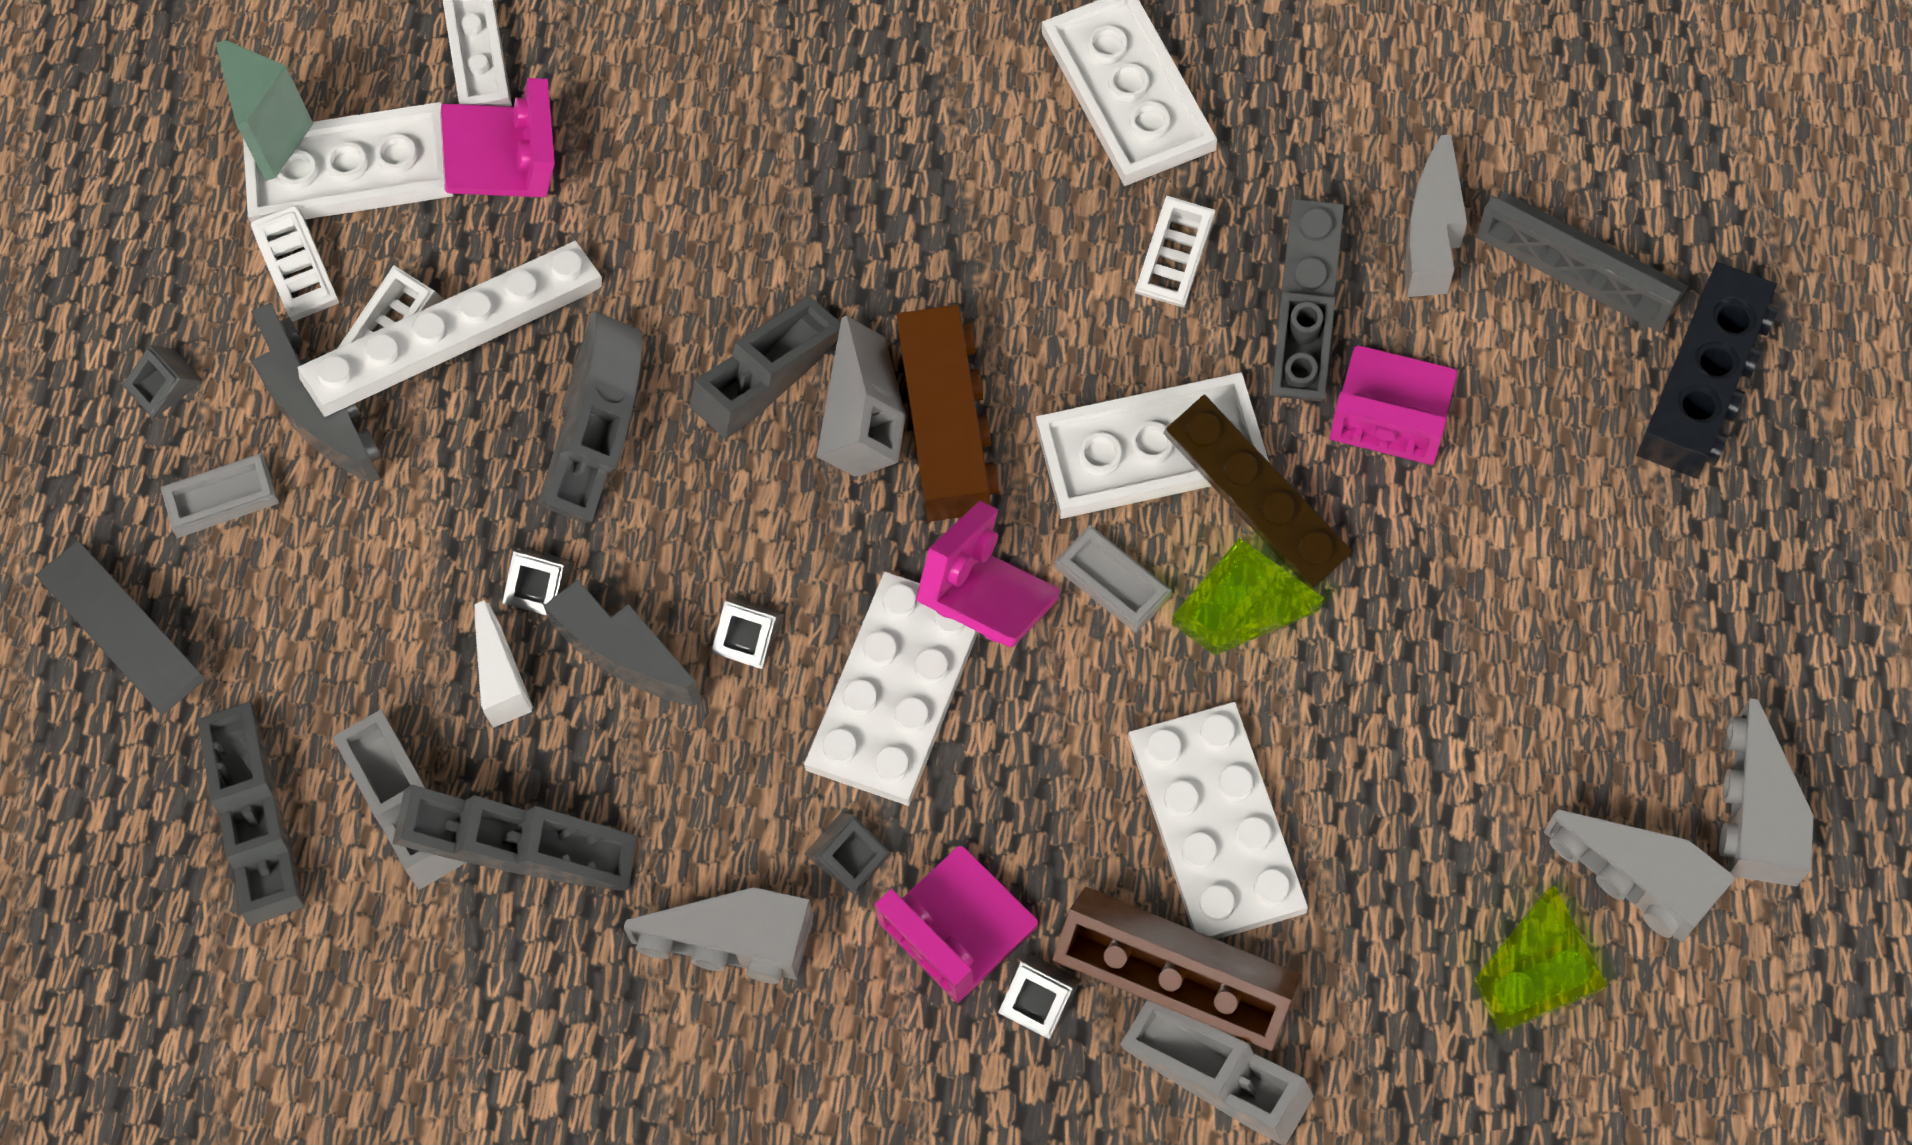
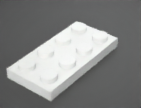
[1042,0,1217,186]
[243,102,453,223]
[1036,372,1269,519]
[804,572,978,806]
[1128,702,1308,940]

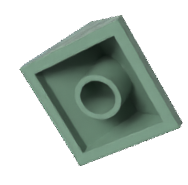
[216,40,313,181]

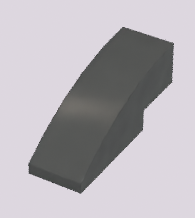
[690,296,841,439]
[543,580,702,707]

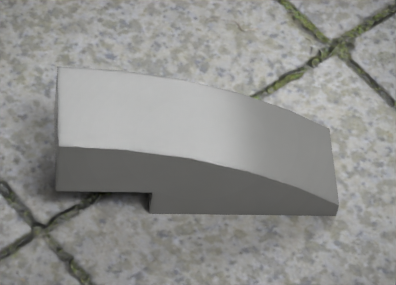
[1404,134,1467,297]
[332,709,467,890]
[1120,1000,1314,1145]

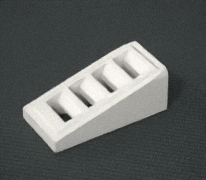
[1135,196,1215,308]
[251,206,340,322]
[337,265,445,349]
[474,600,533,728]

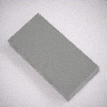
[161,453,279,538]
[1054,525,1172,634]

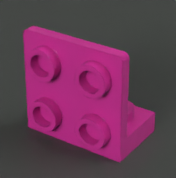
[440,78,555,197]
[1329,346,1457,465]
[916,501,1060,647]
[874,846,1038,1004]

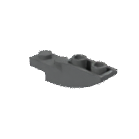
[1271,199,1344,402]
[251,303,382,483]
[537,311,642,523]

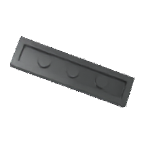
[1476,192,1689,333]

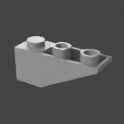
[817,316,906,477]
[1719,698,1814,887]
[1544,809,1736,943]
[624,887,814,984]

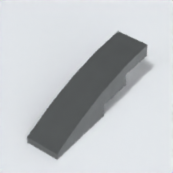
[35,541,206,716]
[197,701,304,926]
[392,785,638,891]

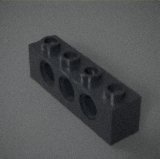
[1636,261,1779,479]

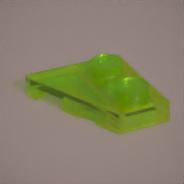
[1172,538,1324,656]
[1473,886,1608,1035]

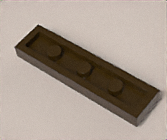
[1163,394,1353,590]

